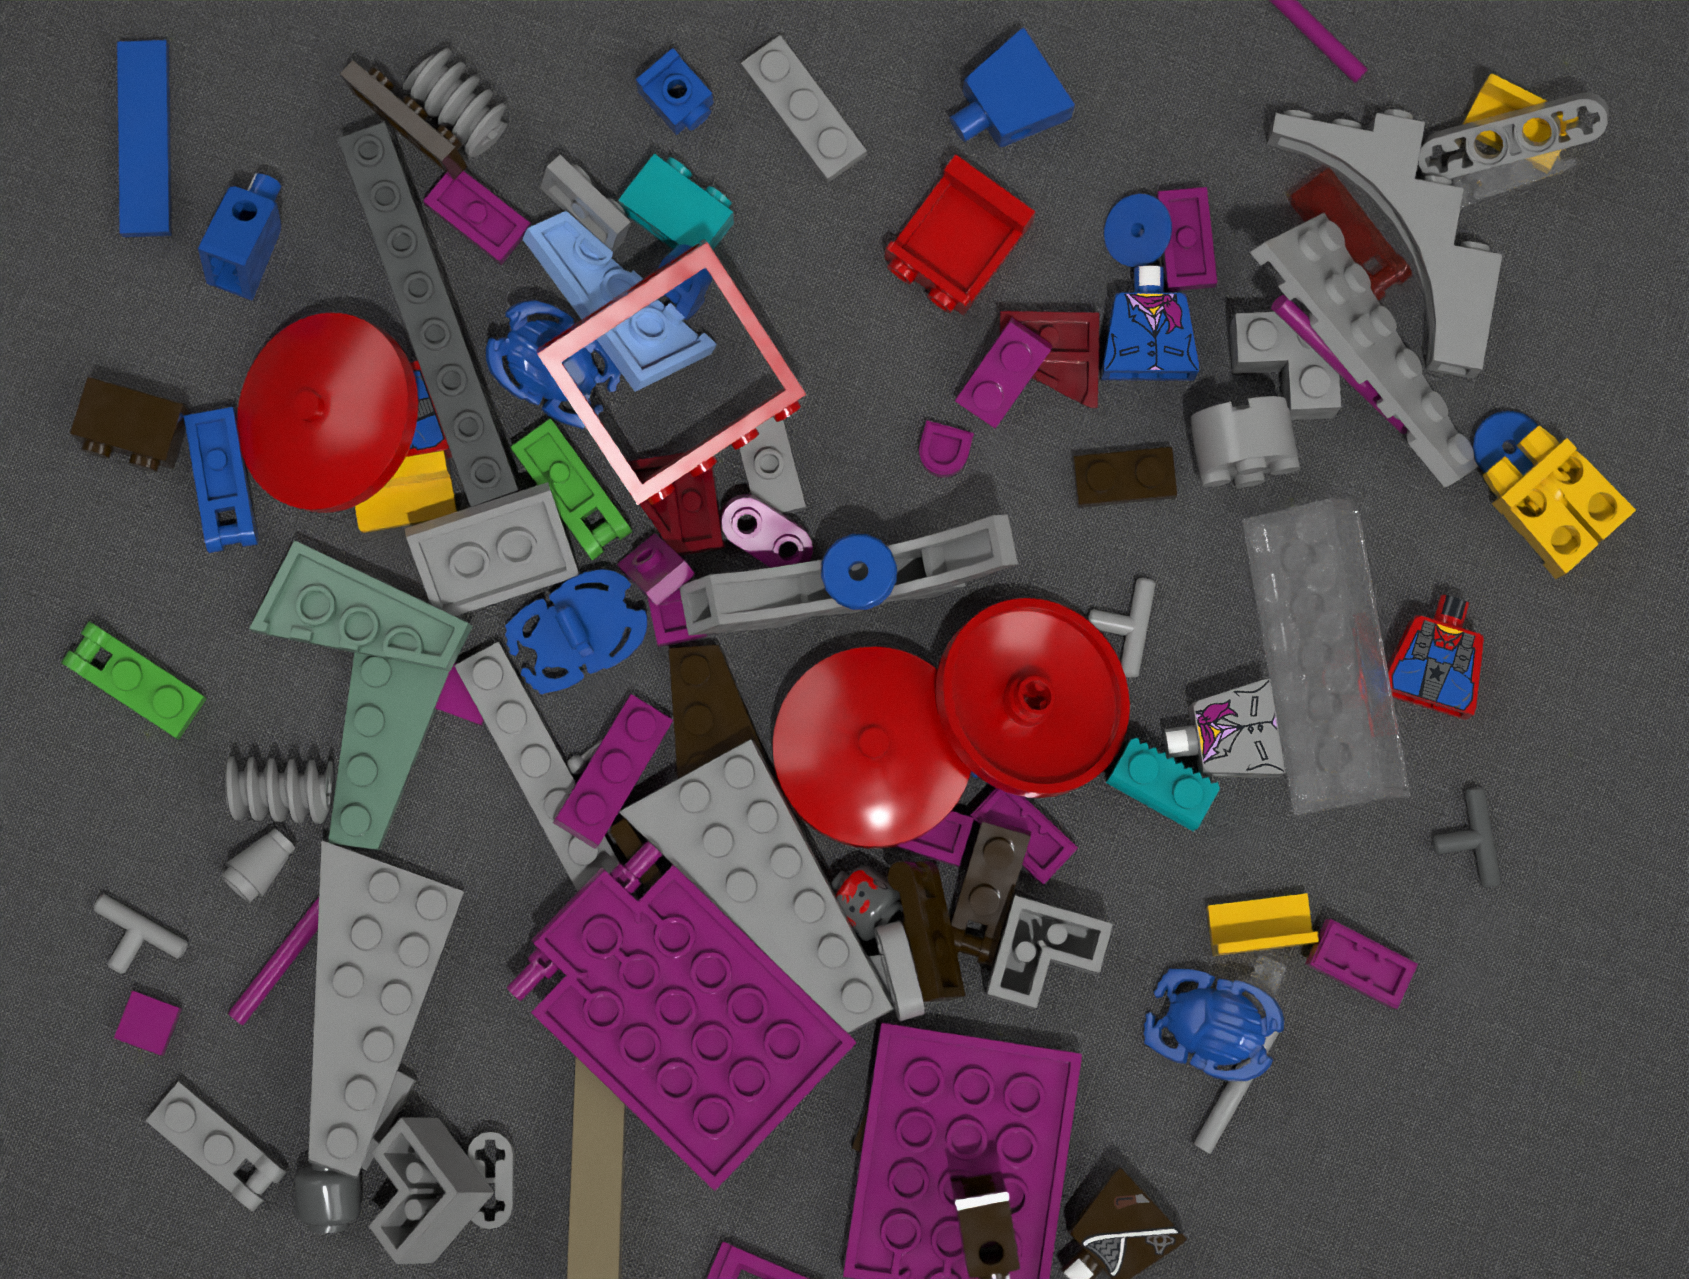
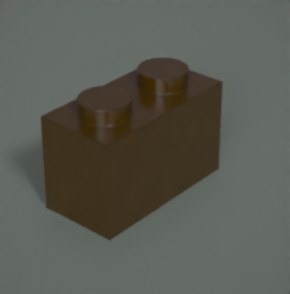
[70,377,191,473]

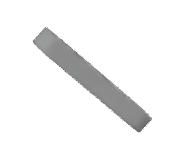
[1418,92,1609,179]

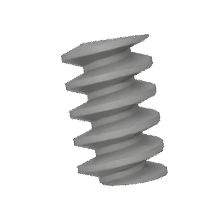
[402,48,507,158]
[225,756,334,824]

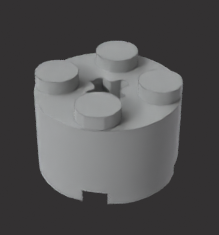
[1191,396,1301,488]

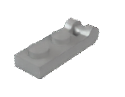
[146,1081,287,1212]

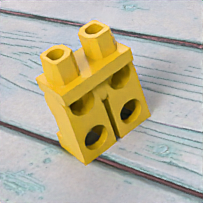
[1482,425,1636,579]

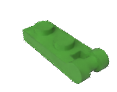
[510,418,632,561]
[61,621,207,740]

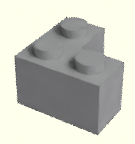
[1229,310,1341,420]
[985,896,1113,1010]
[369,1117,494,1264]

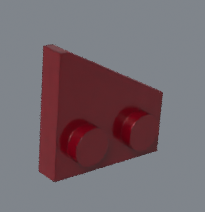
[628,453,725,556]

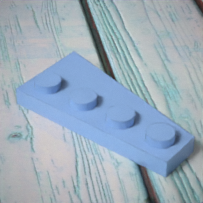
[523,211,717,392]

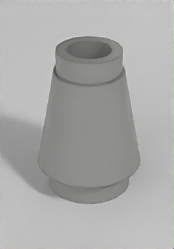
[221,828,295,903]

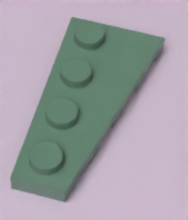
[249,540,473,671]
[328,653,456,851]

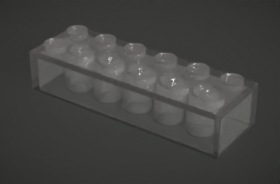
[1242,498,1411,816]

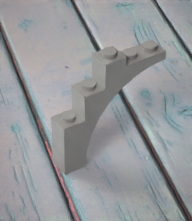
[1267,109,1503,379]
[679,514,1018,636]

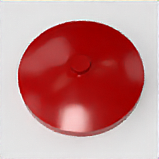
[237,312,418,513]
[936,598,1130,798]
[773,647,971,849]

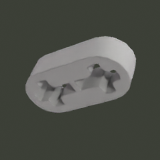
[874,921,925,1021]
[467,1132,515,1229]

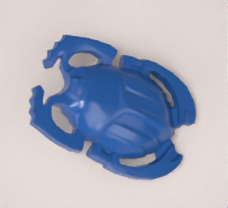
[486,300,621,429]
[505,569,648,694]
[1143,969,1284,1082]

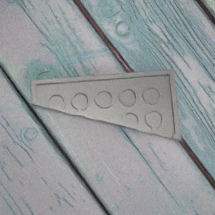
[1250,213,1478,488]
[619,740,895,1033]
[308,841,464,1179]

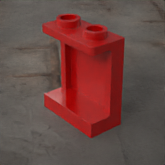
[884,154,1036,316]

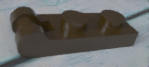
[951,817,1032,966]
[888,861,966,1002]

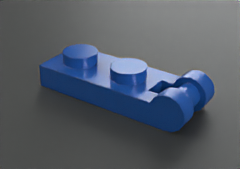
[184,407,259,553]

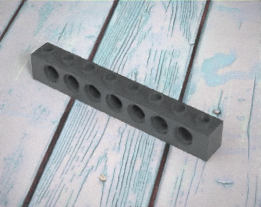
[338,122,519,507]

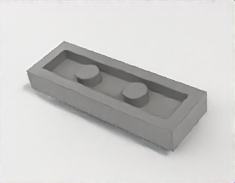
[741,35,867,184]

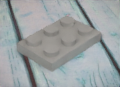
[405,482,579,616]

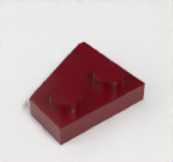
[999,311,1100,408]

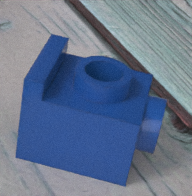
[636,48,714,135]

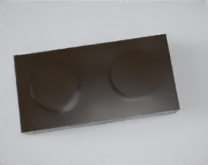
[1072,447,1177,508]

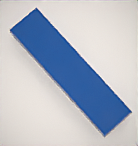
[117,40,172,237]

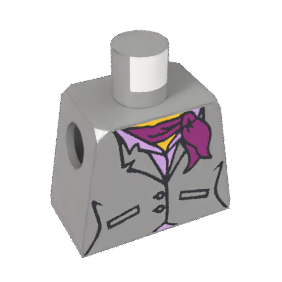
[1164,679,1286,778]

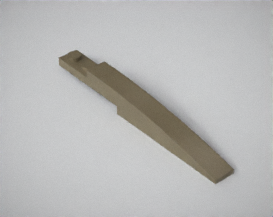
[567,1057,626,1279]

